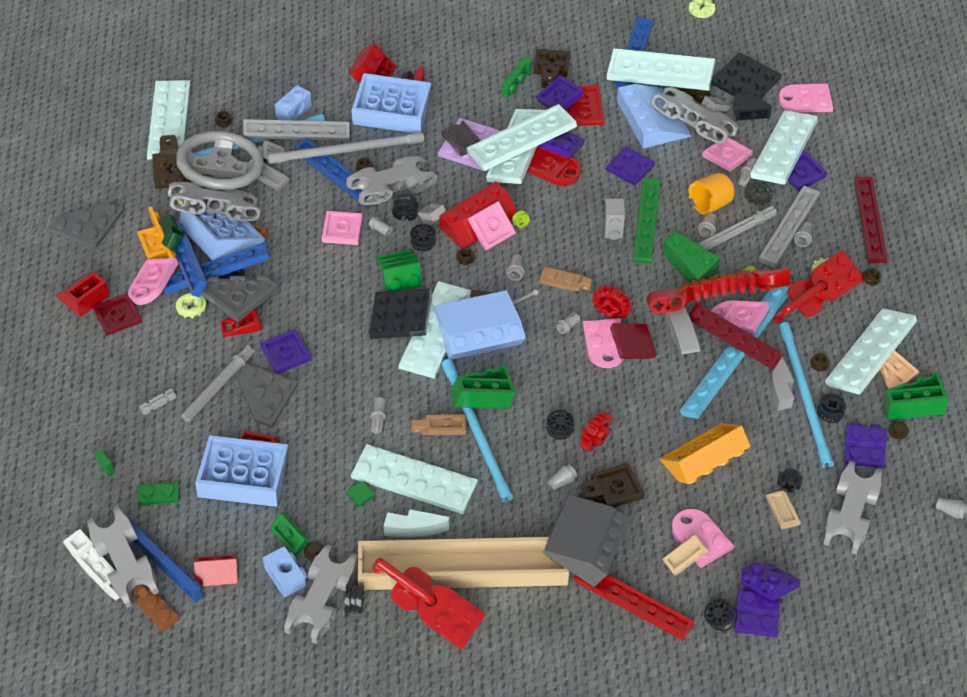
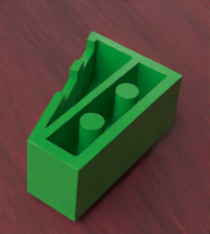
[663,231,720,283]
[450,364,516,409]
[883,371,948,420]

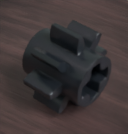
[777,468,803,493]

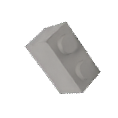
[604,199,625,240]

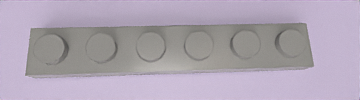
[243,119,350,141]
[758,186,820,268]

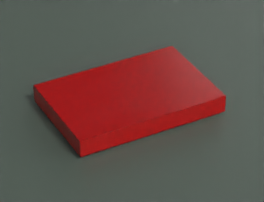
[567,85,604,126]

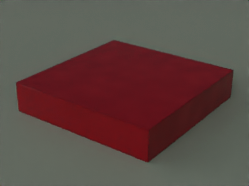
[92,293,142,336]
[610,323,657,359]

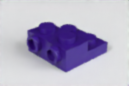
[844,422,887,468]
[740,562,800,601]
[734,586,780,637]

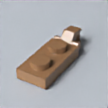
[539,266,592,292]
[411,414,466,435]

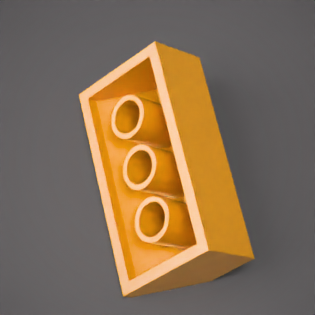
[659,423,751,484]

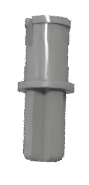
[738,157,757,187]
[370,397,386,435]

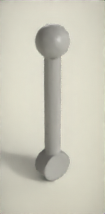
[512,289,540,305]

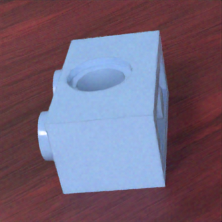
[275,85,312,120]
[263,546,307,598]

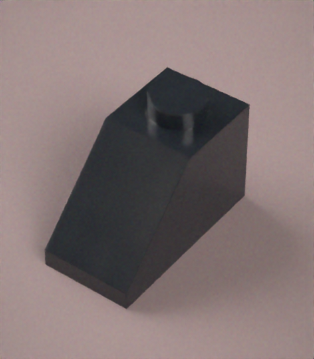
[732,94,772,121]

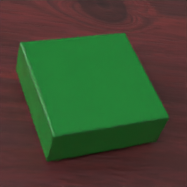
[95,450,114,476]
[346,481,375,508]

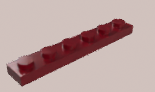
[854,177,887,263]
[689,302,784,371]

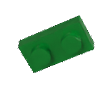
[138,482,179,506]
[269,513,310,555]

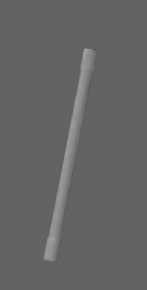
[267,132,424,164]

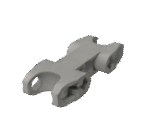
[651,87,739,144]
[346,156,438,205]
[167,182,261,221]
[823,461,882,555]
[87,506,159,608]
[284,544,358,644]

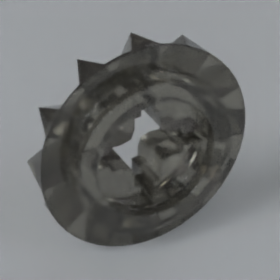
[744,183,773,206]

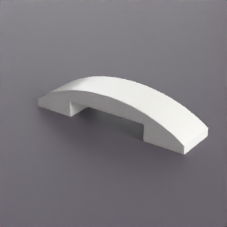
[63,529,120,600]

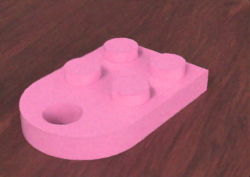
[779,83,833,113]
[128,258,179,305]
[711,300,769,333]
[583,318,624,368]
[672,509,734,568]

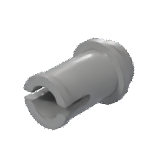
[369,217,393,237]
[557,312,580,334]

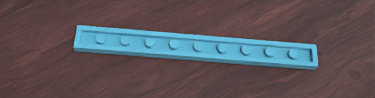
[680,286,789,419]

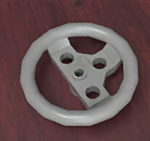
[176,131,264,190]

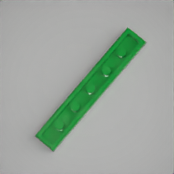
[633,178,661,264]

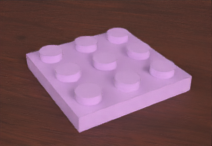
[438,118,501,172]

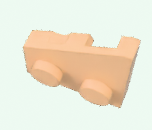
[880,350,919,389]

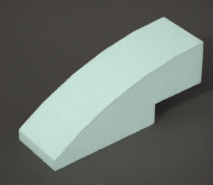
[384,510,450,538]

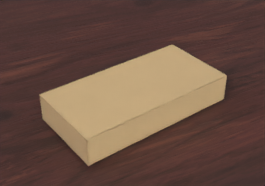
[766,490,801,530]
[662,534,708,576]

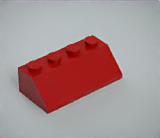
[439,181,518,249]

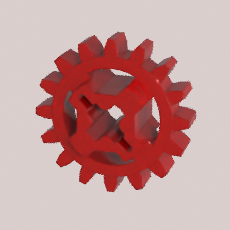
[592,284,633,319]
[579,411,613,452]

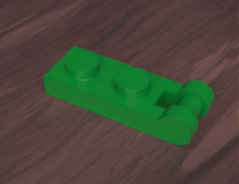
[502,57,532,98]

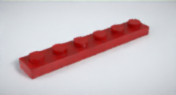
[574,574,695,641]

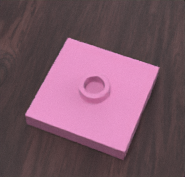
[702,138,753,172]
[467,201,516,250]
[322,211,363,245]

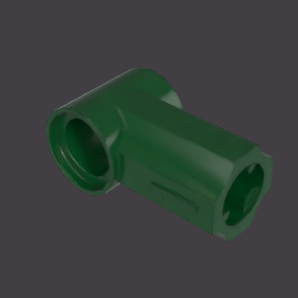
[160,215,185,250]

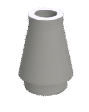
[698,213,716,238]
[794,222,813,247]
[506,254,525,281]
[547,464,578,491]
[936,497,967,520]

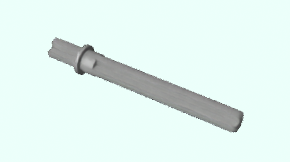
[697,205,777,250]
[181,345,255,422]

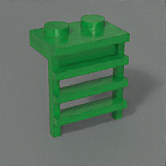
[375,249,423,291]

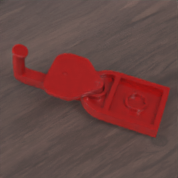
[772,249,864,323]
[372,558,486,650]

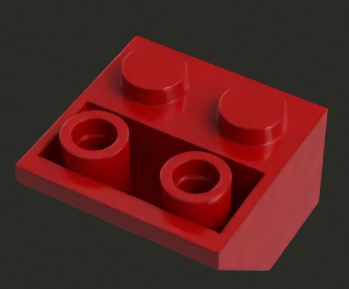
[348,43,397,83]
[56,272,109,317]

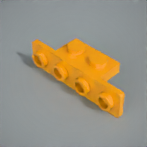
[137,206,177,260]

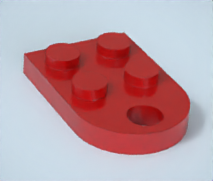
[526,147,581,186]

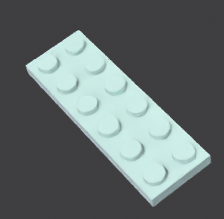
[607,49,715,90]
[147,80,191,159]
[467,104,577,171]
[486,109,545,184]
[751,110,818,184]
[399,281,471,379]
[825,308,917,395]
[351,444,478,514]

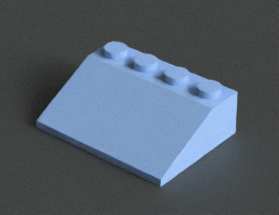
[352,73,431,133]
[617,84,691,148]
[179,212,265,260]
[434,290,526,360]
[195,435,288,507]

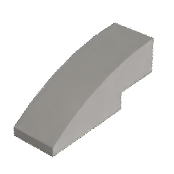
[665,307,700,355]
[770,357,794,411]

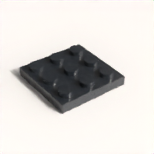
[711,52,782,99]
[369,288,432,339]

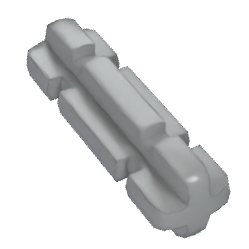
[139,388,176,415]

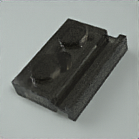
[442,121,481,157]

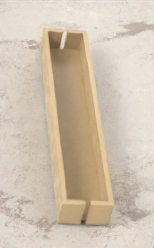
[358,537,569,590]

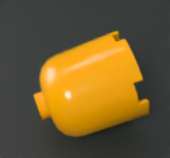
[688,173,735,215]

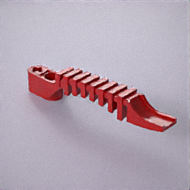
[646,267,790,314]

